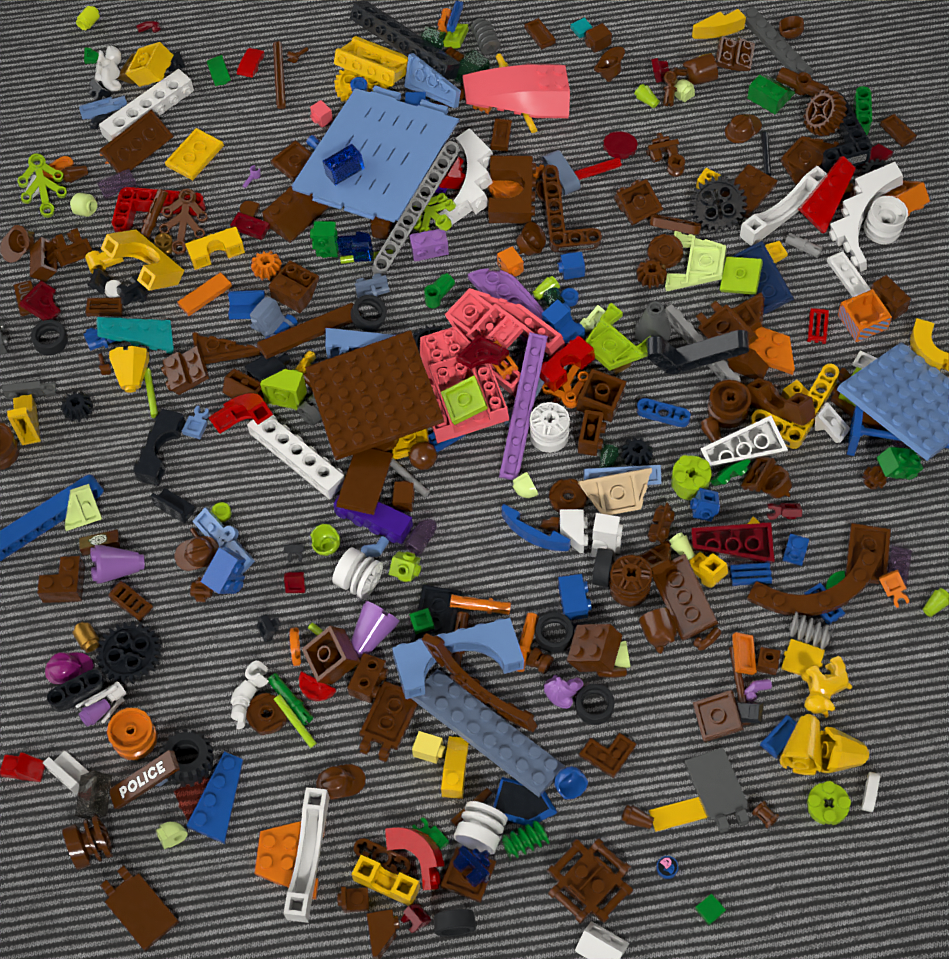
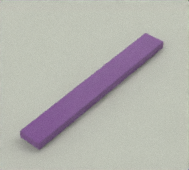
[499,332,548,480]

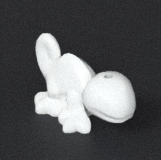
[95,46,121,91]

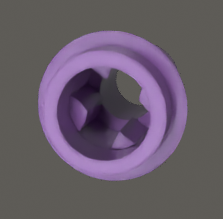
[79,699,111,727]

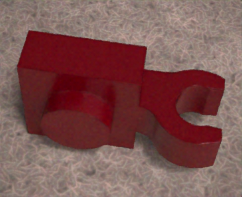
[767,503,802,520]

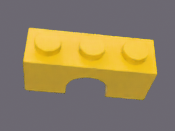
[185,227,245,270]
[351,855,420,906]

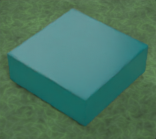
[570,17,593,39]

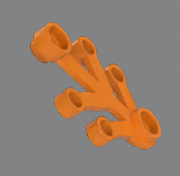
[542,354,589,409]

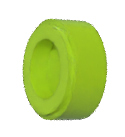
[211,502,231,522]

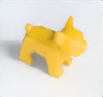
[801,656,852,718]

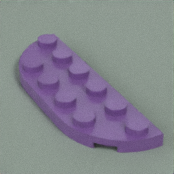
[468,269,544,346]

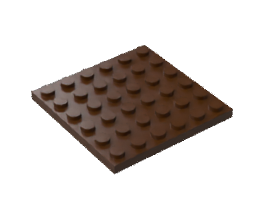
[305,330,444,461]

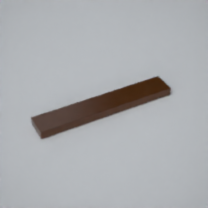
[257,302,361,359]

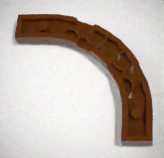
[747,548,882,616]
[421,633,538,732]

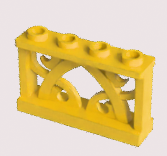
[334,36,408,87]

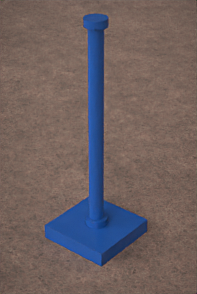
[847,405,949,456]

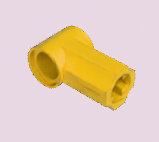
[85,251,124,274]

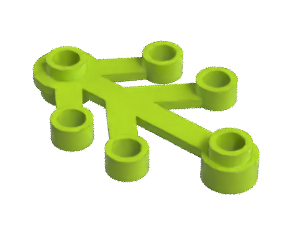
[17,153,67,218]
[413,193,456,233]

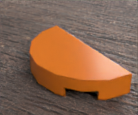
[290,627,301,666]

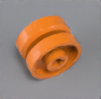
[107,708,158,760]

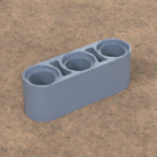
[542,150,581,196]

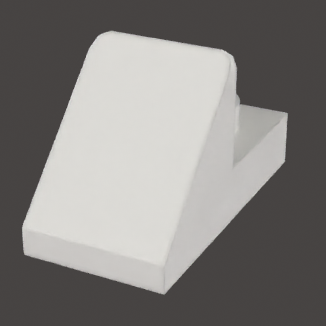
[815,402,850,443]

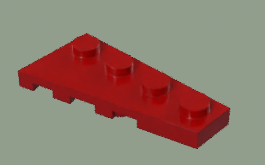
[798,156,856,233]

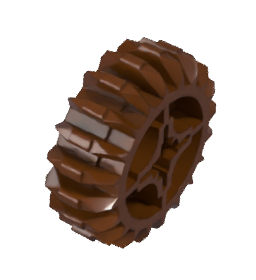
[803,89,847,137]

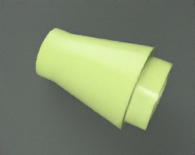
[669,532,695,561]

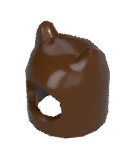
[683,53,718,85]
[639,608,677,654]

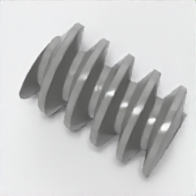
[789,612,834,650]

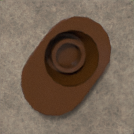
[594,46,625,82]
[725,114,762,144]
[516,222,546,256]
[0,225,35,263]
[761,465,793,499]
[175,536,219,571]
[316,764,366,800]

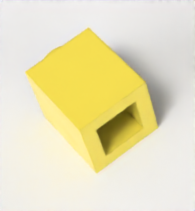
[412,731,445,764]

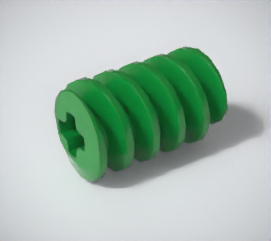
[502,821,550,861]

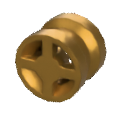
[154,233,173,255]

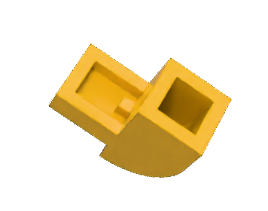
[689,552,728,588]

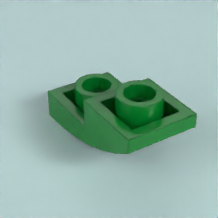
[207,55,231,86]
[710,459,751,486]

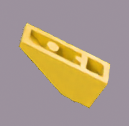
[441,736,469,799]

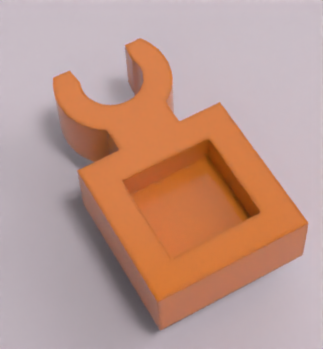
[879,569,909,608]

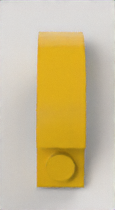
[910,318,949,371]

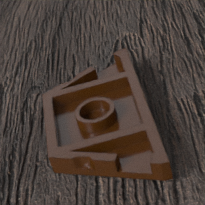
[781,136,839,185]

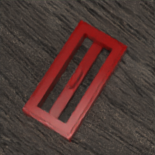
[807,308,829,344]

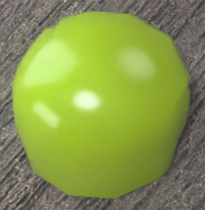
[310,524,340,556]

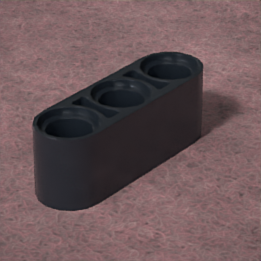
[46,669,107,712]

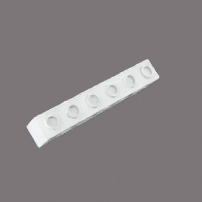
[99,69,194,142]
[247,415,345,499]

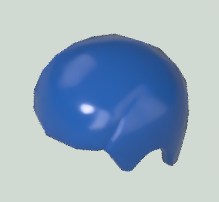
[554,766,588,799]

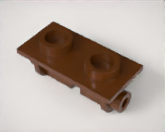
[647,502,675,544]

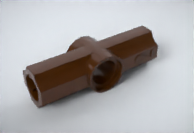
[776,67,829,97]

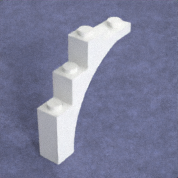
[439,128,493,225]
[829,162,903,272]

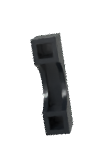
[133,408,186,486]

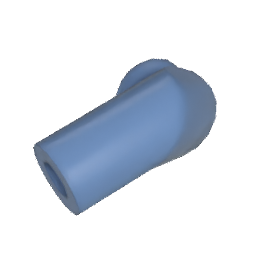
[361,536,389,557]

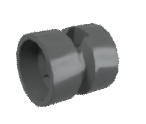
[297,394,322,426]

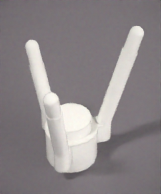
[76,682,126,723]

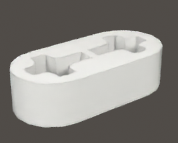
[861,772,880,812]

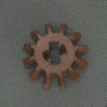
[636,258,667,289]

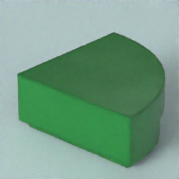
[84,47,99,64]
[825,571,845,590]

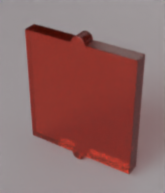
[174,777,209,821]

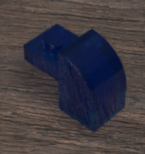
[337,231,374,262]

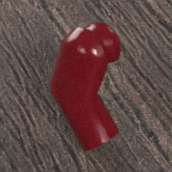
[136,21,161,33]

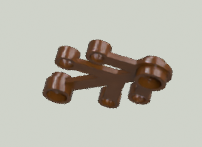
[159,188,208,255]

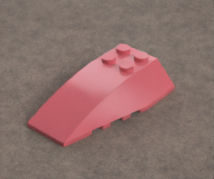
[462,63,570,118]

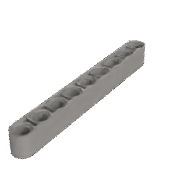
[372,141,459,276]

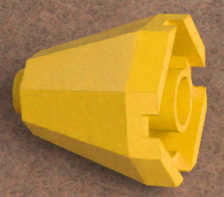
[109,346,149,393]
[821,727,869,773]

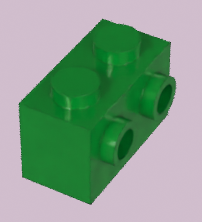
[310,221,339,258]
[876,447,924,480]

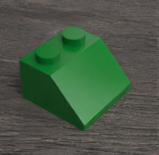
[747,75,795,115]

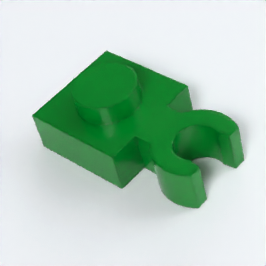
[412,817,449,851]

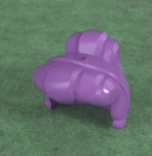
[544,675,583,709]

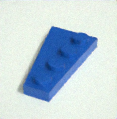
[186,751,243,844]

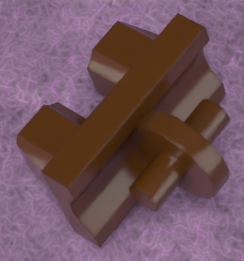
[646,132,679,163]

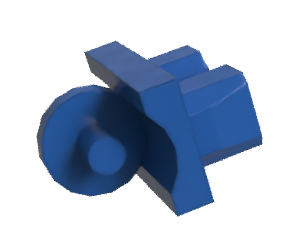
[84,328,115,351]

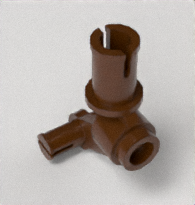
[663,67,687,107]

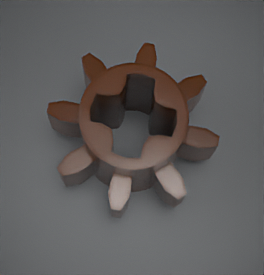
[862,466,887,490]
[190,577,213,602]

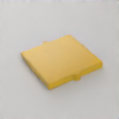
[781,639,825,676]

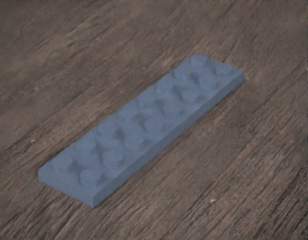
[411,669,565,797]

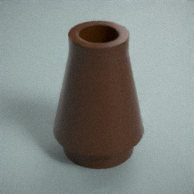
[61,165,88,184]
[700,417,722,443]
[621,804,654,829]

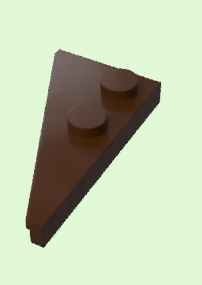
[192,332,261,364]

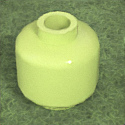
[70,193,97,217]

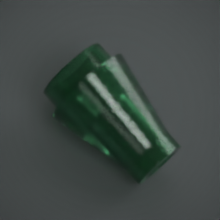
[599,444,619,468]

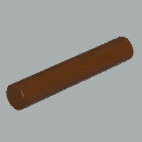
[450,788,492,827]

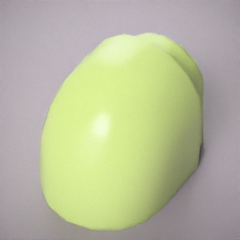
[674,79,695,102]
[513,472,538,498]
[615,641,631,668]
[156,821,188,849]

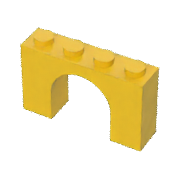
[101,230,185,291]

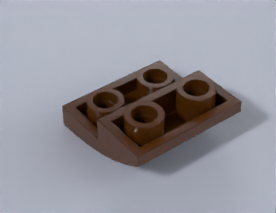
[716,36,755,71]

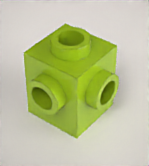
[389,551,421,582]

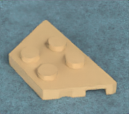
[578,468,652,515]

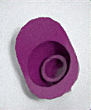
[45,652,93,684]

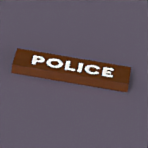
[108,750,180,809]

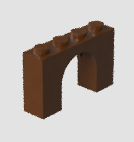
[488,156,536,223]

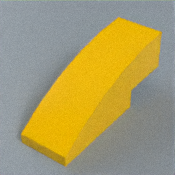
[692,9,746,39]

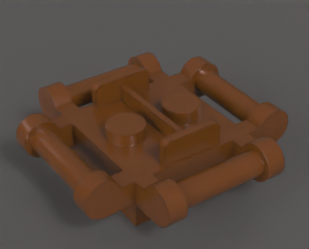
[547,838,633,924]

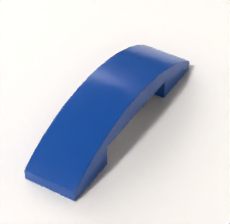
[501,504,571,551]

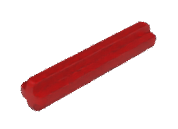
[574,158,622,180]

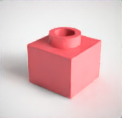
[310,100,333,128]

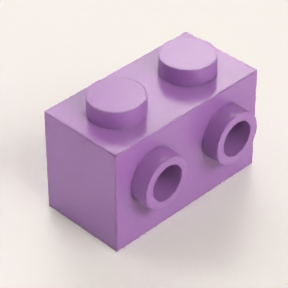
[409,229,449,262]

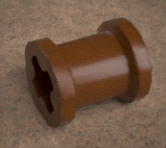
[752,801,780,829]

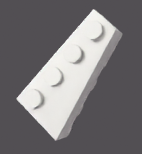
[701,416,788,467]

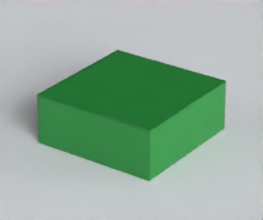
[409,608,435,635]
[695,893,726,926]

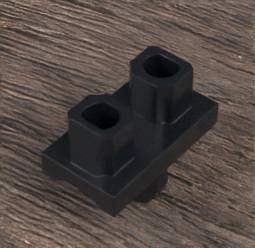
[117,275,149,306]

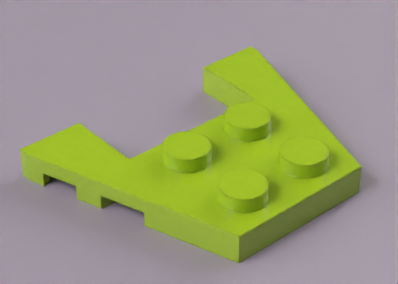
[586,303,651,371]

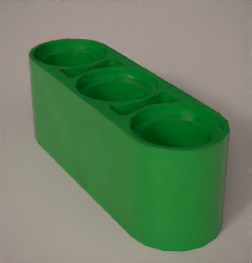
[853,86,872,135]

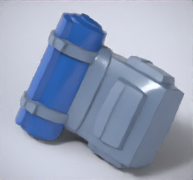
[250,297,299,339]

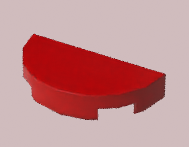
[299,671,337,701]

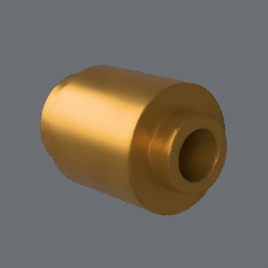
[72,622,100,653]

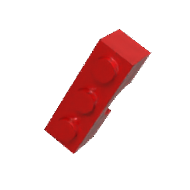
[539,336,595,392]

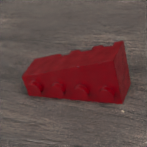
[691,522,775,564]

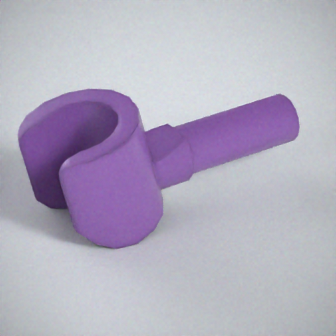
[242,165,261,188]

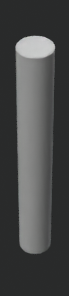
[391,458,430,497]

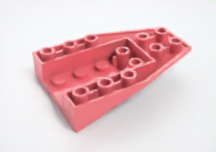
[420,326,509,443]

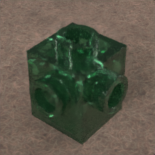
[420,26,446,50]

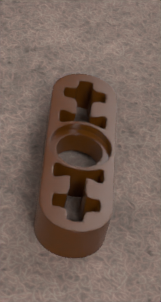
[649,214,701,235]
[354,838,411,876]

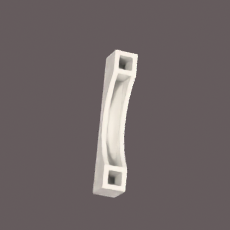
[740,166,827,246]
[284,787,330,923]

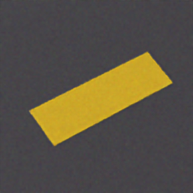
[649,797,707,832]

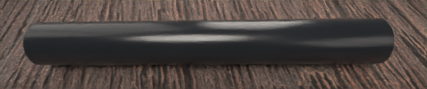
[761,132,771,176]

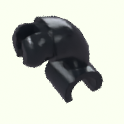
[89,113,113,130]

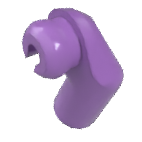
[744,679,772,702]

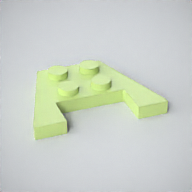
[665,231,726,291]

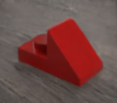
[439,157,466,189]
[0,753,45,782]

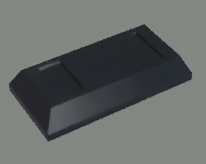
[736,702,764,724]

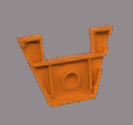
[255,821,326,899]

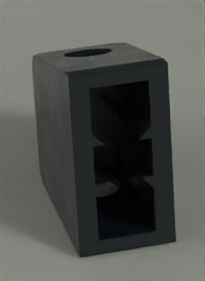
[245,353,291,382]

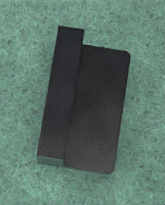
[150,488,196,524]

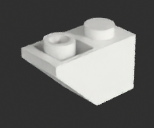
[560,509,588,553]

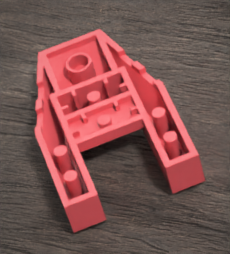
[445,288,565,398]

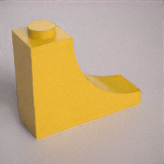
[7,395,41,445]

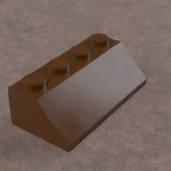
[262,185,330,243]

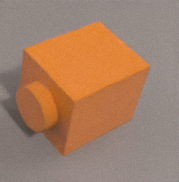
[497,246,524,277]

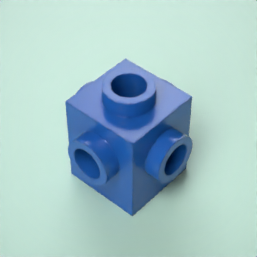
[690,488,720,522]

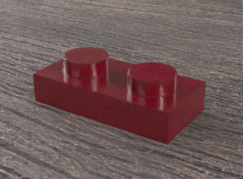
[230,212,270,240]

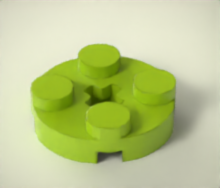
[807,781,851,825]

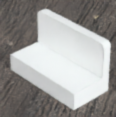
[43,751,93,795]
[575,921,629,959]

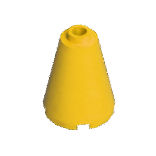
[780,714,822,775]

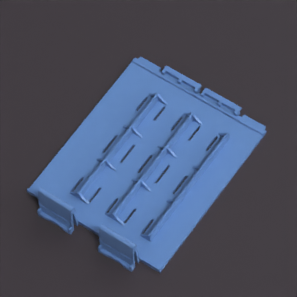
[292,86,459,222]

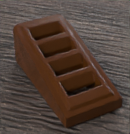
[108,581,153,622]

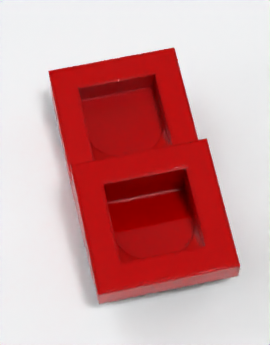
[237,48,264,78]

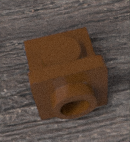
[337,886,369,913]

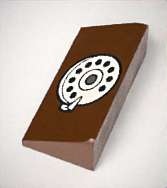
[79,529,121,556]

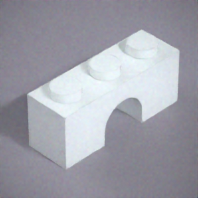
[591,513,623,560]

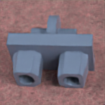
[355,273,390,298]

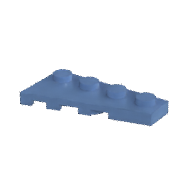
[404,53,461,108]

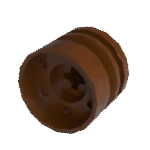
[609,555,652,607]
[62,815,113,871]

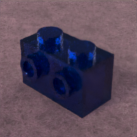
[322,144,365,185]

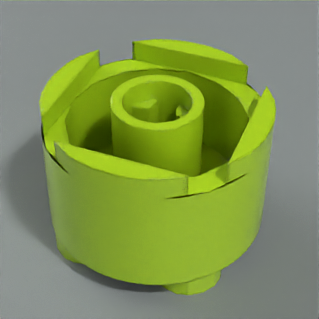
[671,455,711,500]

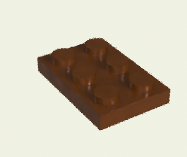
[718,164,778,219]
[845,523,891,585]

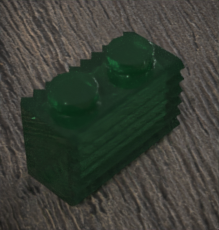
[453,50,490,86]

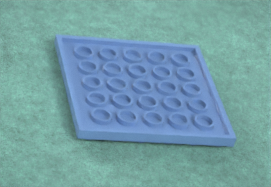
[837,342,949,461]

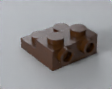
[614,179,663,226]
[161,346,209,395]

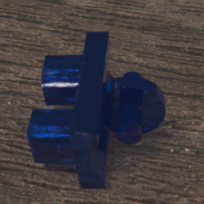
[453,845,491,887]

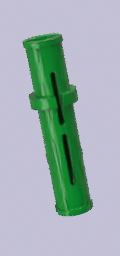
[267,673,314,726]

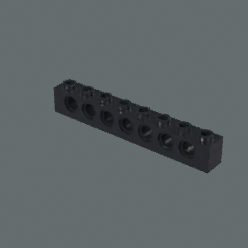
[350,2,461,80]

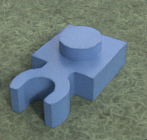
[182,406,210,439]

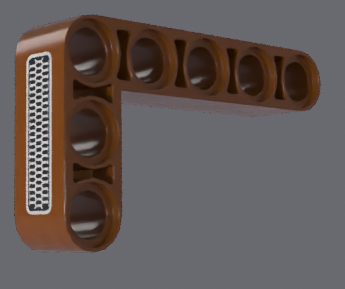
[542,165,602,253]

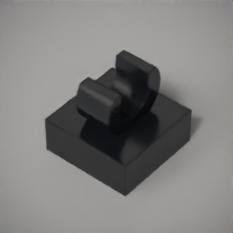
[88,79,112,101]
[87,268,111,294]
[284,543,306,562]
[256,614,281,643]

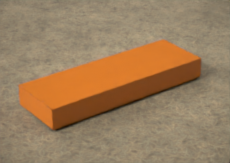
[177,272,232,316]

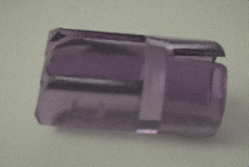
[405,519,437,555]

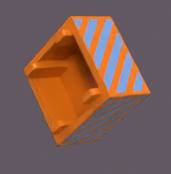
[838,289,892,342]

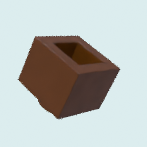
[756,647,781,675]

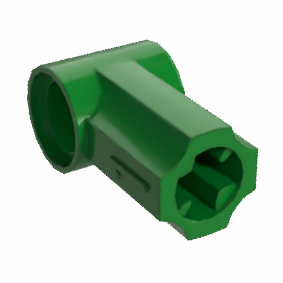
[424,273,455,308]

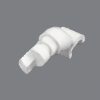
[231,660,269,729]

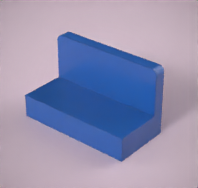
[228,290,265,320]

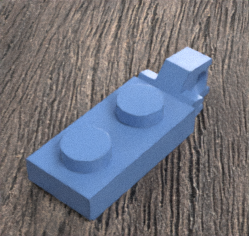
[79,96,127,119]

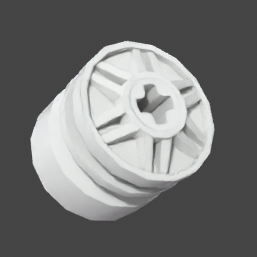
[863,196,908,244]
[530,402,570,453]
[332,547,383,599]
[453,801,508,855]

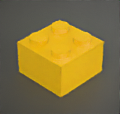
[125,42,174,87]

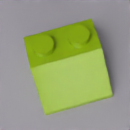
[260,369,307,410]

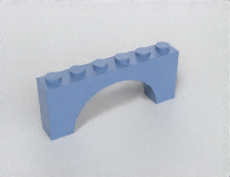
[392,618,524,699]

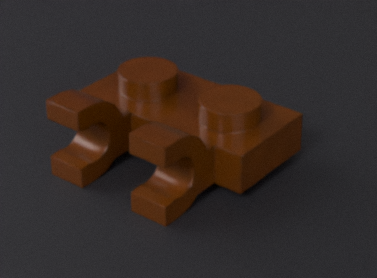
[51,228,93,268]

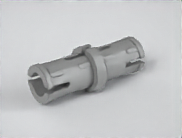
[785,233,823,258]

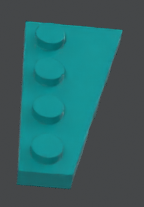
[96,317,174,354]

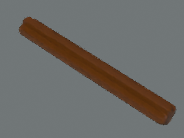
[273,41,286,109]

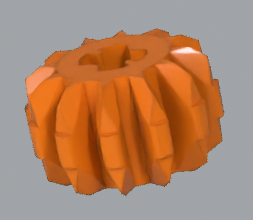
[251,250,282,281]

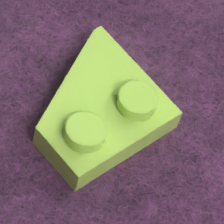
[65,484,102,531]

